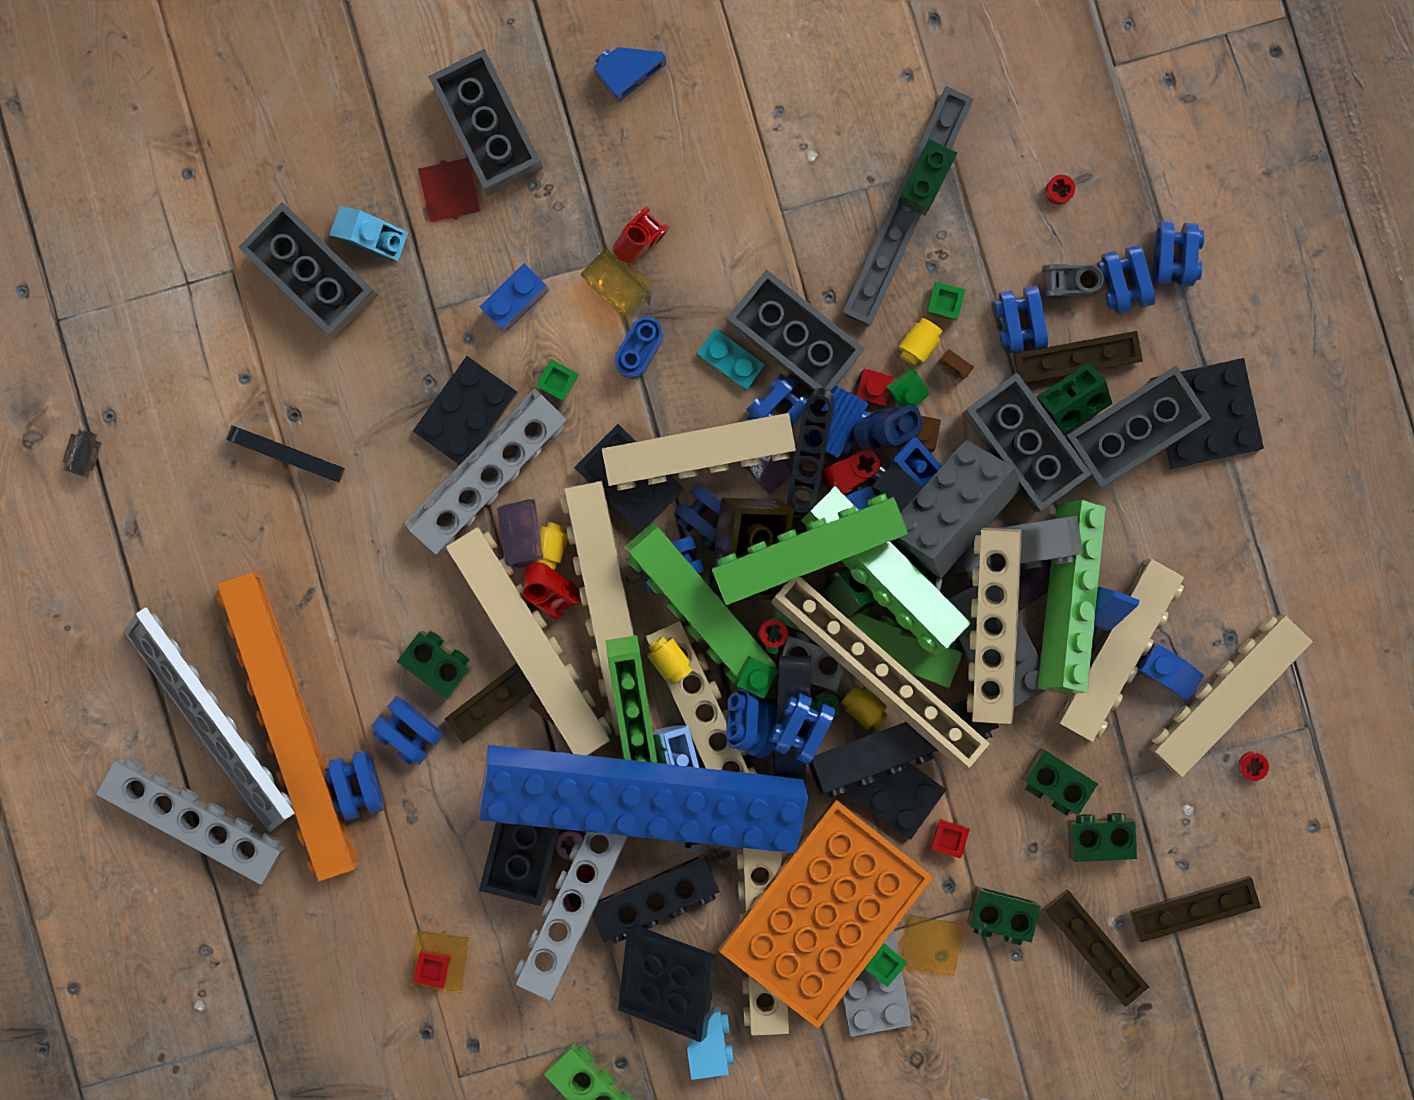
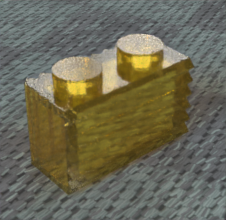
[580,247,652,321]

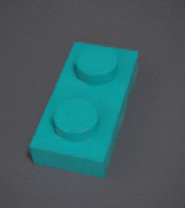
[697,328,765,391]

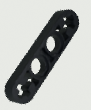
[226,425,345,483]

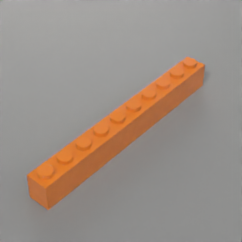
[216,572,359,882]

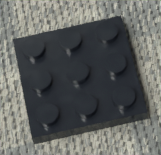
[1150,358,1264,469]
[618,924,717,1042]

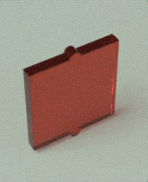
[418,158,480,222]

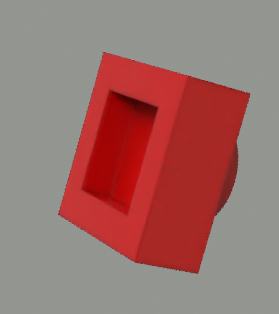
[856,368,894,407]
[930,819,970,859]
[413,949,452,989]

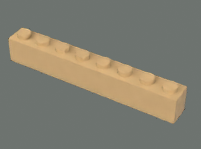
[560,480,653,735]
[446,527,613,756]
[771,577,990,771]

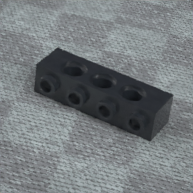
[592,853,720,944]

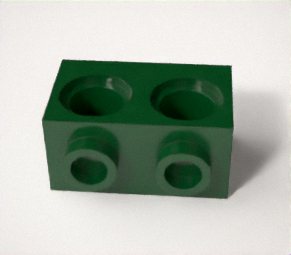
[898,139,957,216]
[1036,363,1113,435]
[824,566,878,619]
[397,630,472,699]
[1021,748,1098,816]
[1067,813,1137,862]
[967,886,1041,945]

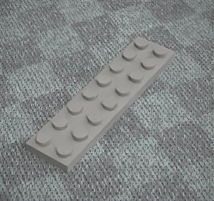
[123,607,295,833]

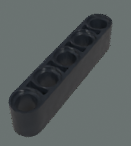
[787,388,835,534]
[773,655,811,785]

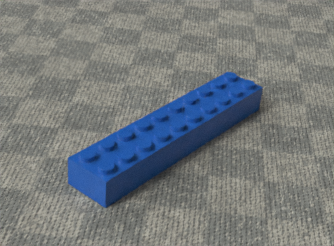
[479,745,808,853]

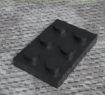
[413,356,518,465]
[574,424,684,533]
[845,734,947,840]

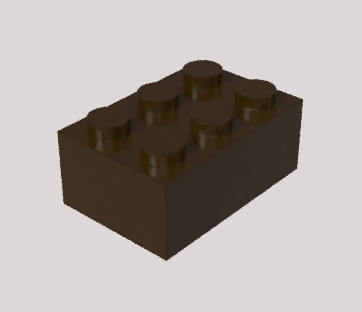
[709,497,794,600]

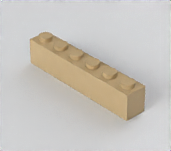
[602,413,796,490]
[1055,559,1184,742]
[1149,615,1313,777]

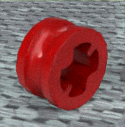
[1045,174,1076,205]
[758,619,788,648]
[1238,751,1269,781]

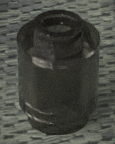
[62,429,102,477]

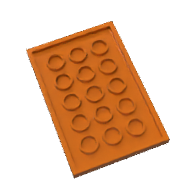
[718,799,933,1029]

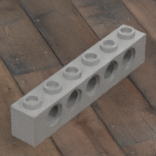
[404,388,567,555]
[96,757,286,885]
[514,832,629,1001]

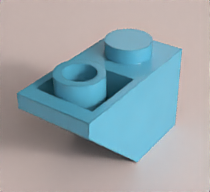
[329,206,408,261]
[687,1006,734,1080]

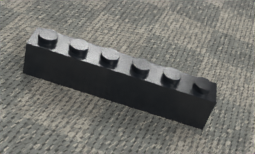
[808,692,999,798]

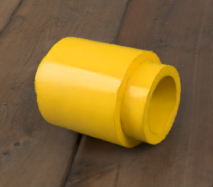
[898,318,943,366]
[531,521,569,570]
[647,636,692,685]
[841,684,888,730]

